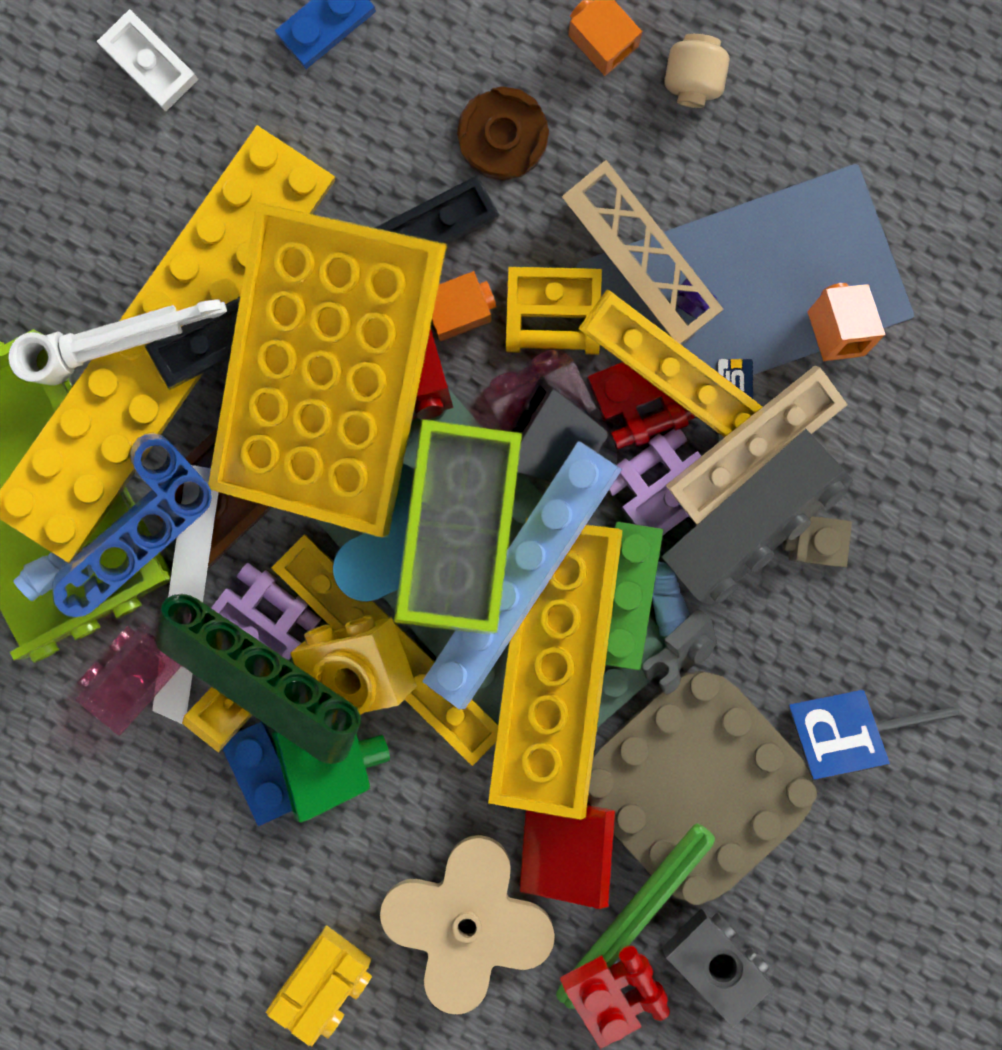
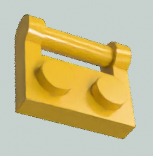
[506,267,602,355]

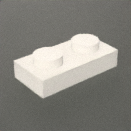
[97,9,198,112]

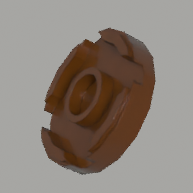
[457,86,549,181]

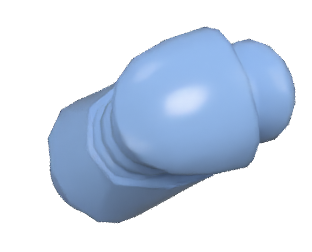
[13,547,94,601]
[652,562,690,636]

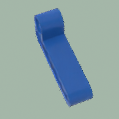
[52,433,212,617]

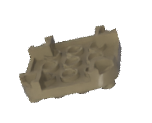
[588,671,817,905]

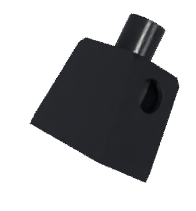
[508,375,617,482]

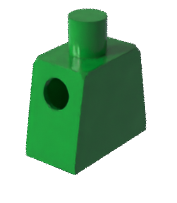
[272,731,390,823]

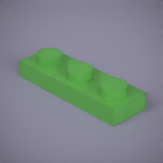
[605,521,663,671]

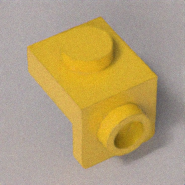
[182,687,252,753]

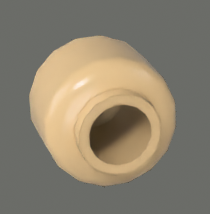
[664,34,730,108]

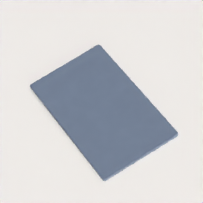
[576,164,914,416]

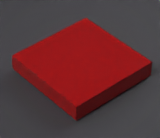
[520,805,615,909]

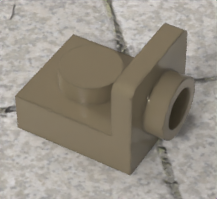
[782,516,852,568]

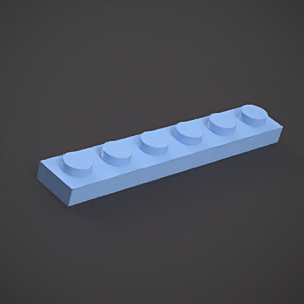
[422,441,622,709]

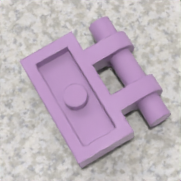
[608,429,701,536]
[212,563,322,661]

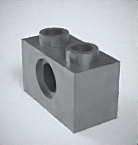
[662,908,775,1028]

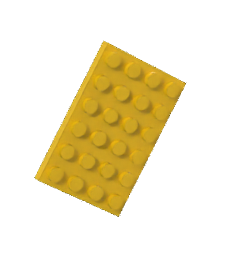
[208,203,447,537]

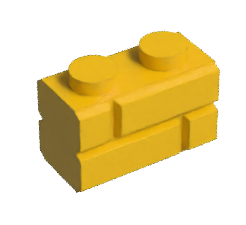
[266,925,372,1046]

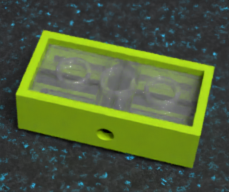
[394,420,522,635]

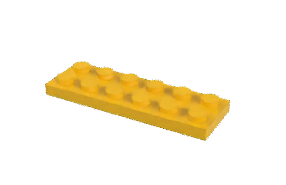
[488,518,623,820]

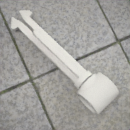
[9,300,227,385]

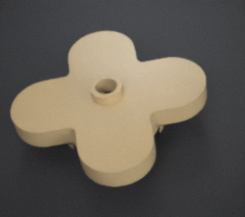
[380,835,555,1014]

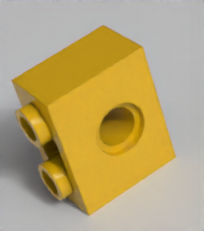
[290,615,417,715]

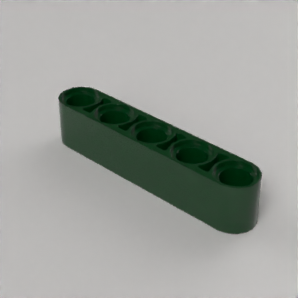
[155,594,361,764]

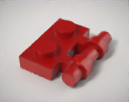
[587,362,697,450]
[560,946,670,1049]

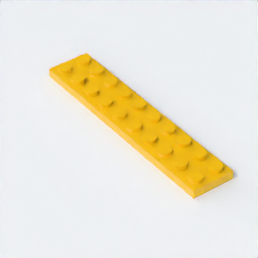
[0,125,335,563]

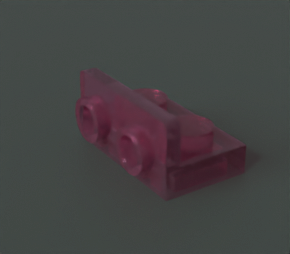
[482,350,596,432]
[75,622,181,736]

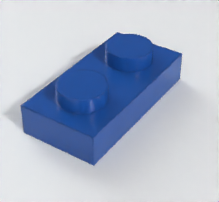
[275,0,376,69]
[222,721,292,827]

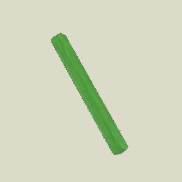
[556,824,715,1009]

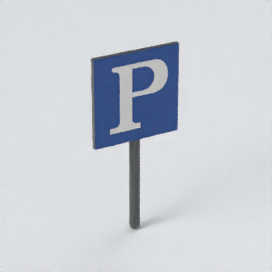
[788,690,959,781]

